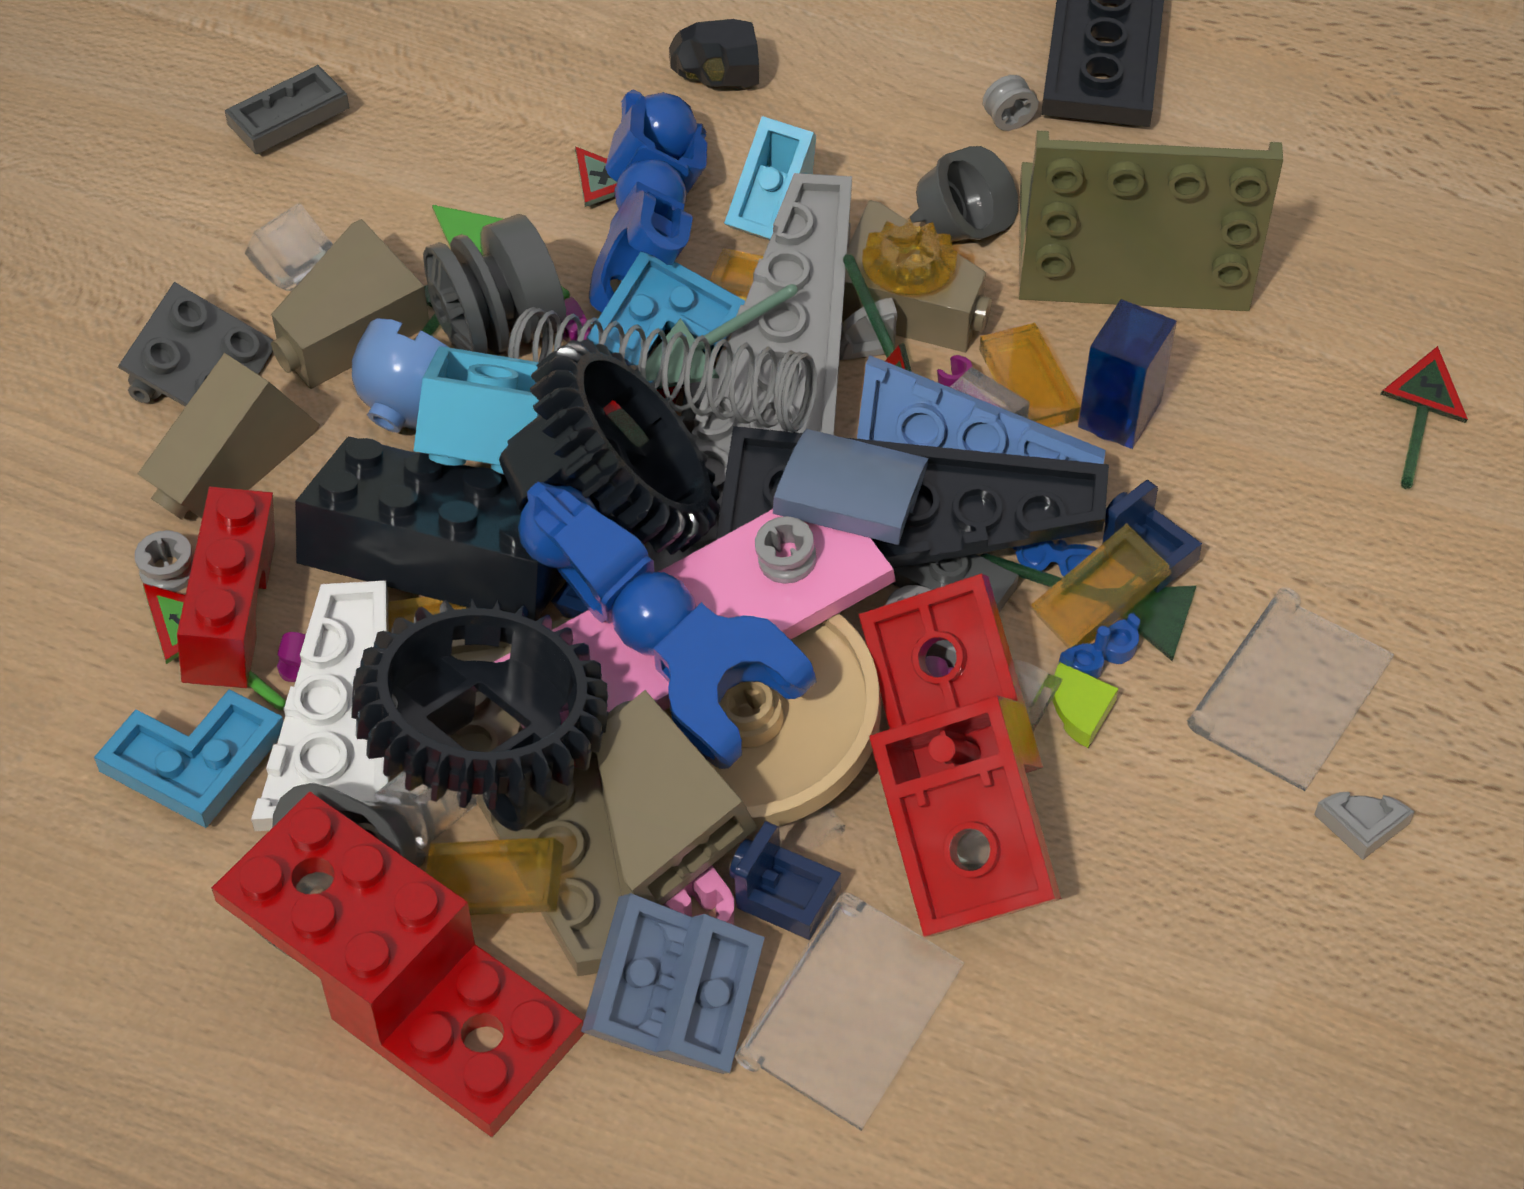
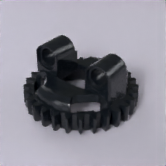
[499,340,720,555]
[351,598,608,832]

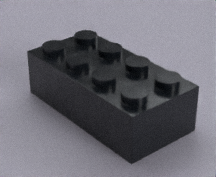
[295,436,564,621]

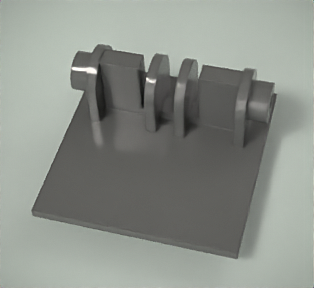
[118,282,273,407]

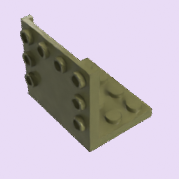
[1019,131,1283,311]

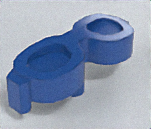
[1012,539,1107,581]
[1058,613,1141,679]

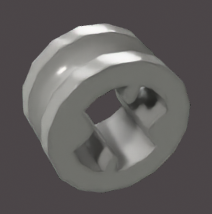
[982,75,1039,131]
[755,516,817,584]
[135,530,194,592]

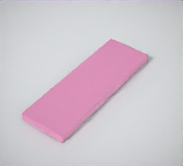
[494,509,895,728]

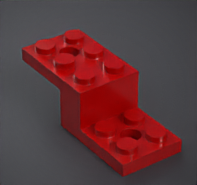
[859,573,1062,937]
[211,791,585,1138]

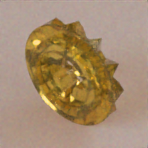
[862,217,957,295]

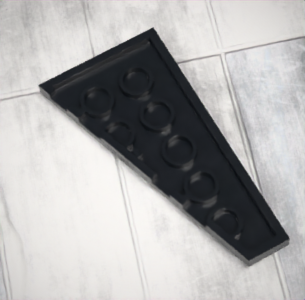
[716,426,1109,569]

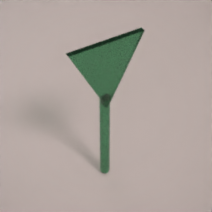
[980,553,1197,661]

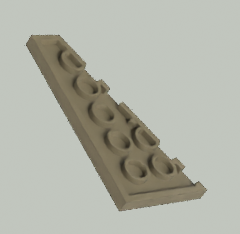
[449,618,633,976]

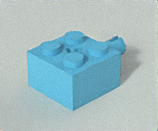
[413,346,539,474]

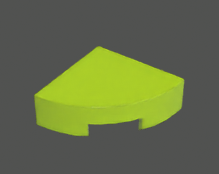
[1051,662,1118,748]

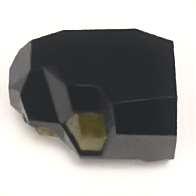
[669,19,759,89]

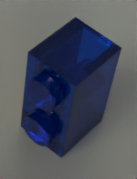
[1078,299,1177,449]

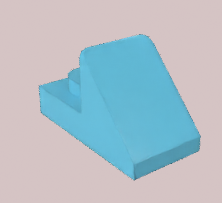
[724,116,816,241]

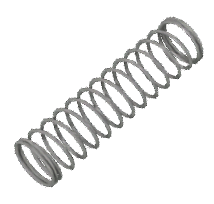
[508,307,817,433]

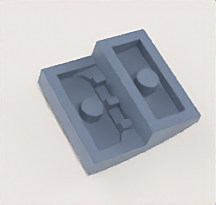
[773,429,929,545]
[581,893,765,1074]

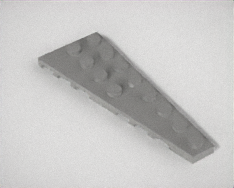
[646,173,852,572]

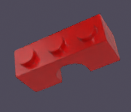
[177,487,275,688]

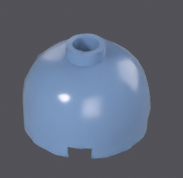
[352,318,450,433]

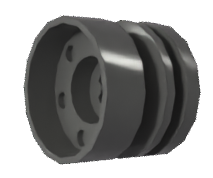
[423,214,566,355]

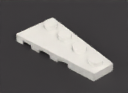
[251,581,391,831]

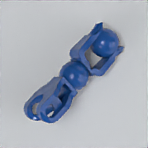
[589,89,707,313]
[518,482,816,769]

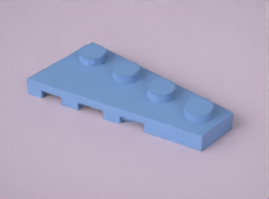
[857,355,1106,464]

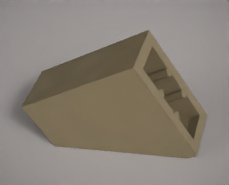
[842,200,992,353]
[271,219,430,389]
[138,353,320,520]
[596,690,758,905]

